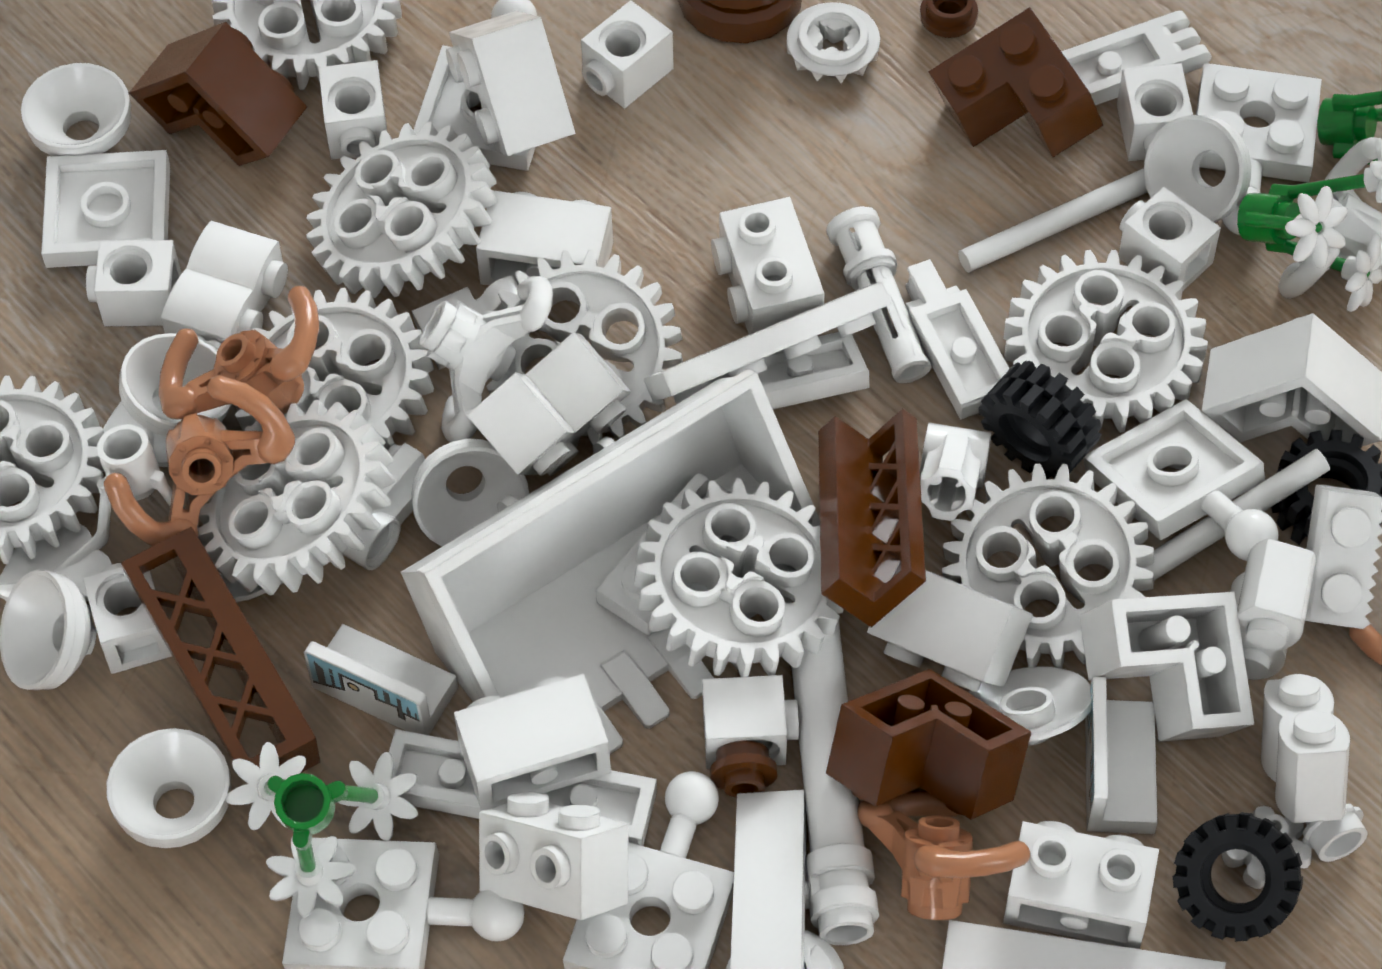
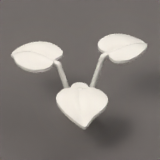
[0,395,283,602]

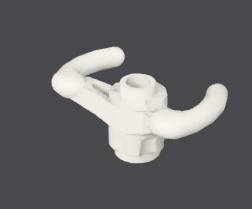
[1278,137,1382,299]
[419,276,553,443]

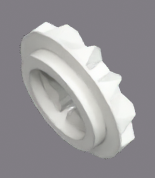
[787,2,880,83]

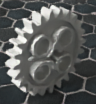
[211,0,402,90]
[306,122,497,298]
[486,249,683,447]
[1003,250,1208,433]
[234,288,434,450]
[0,375,104,564]
[198,400,395,595]
[942,464,1154,668]
[634,478,844,677]

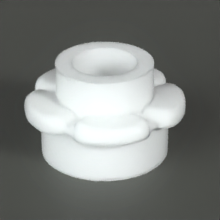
[1302,804,1368,862]

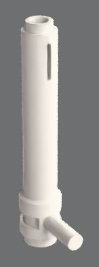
[791,620,879,945]

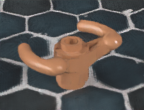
[159,285,319,420]
[103,375,295,546]
[858,791,1030,920]

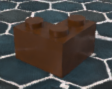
[928,7,1104,157]
[129,22,307,166]
[826,668,1031,820]

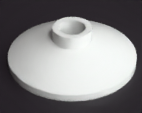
[968,667,1092,746]

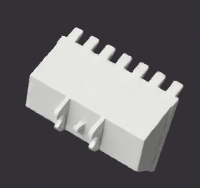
[401,369,820,754]

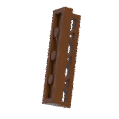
[818,408,926,628]
[121,527,320,783]

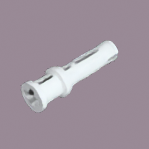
[826,206,931,383]

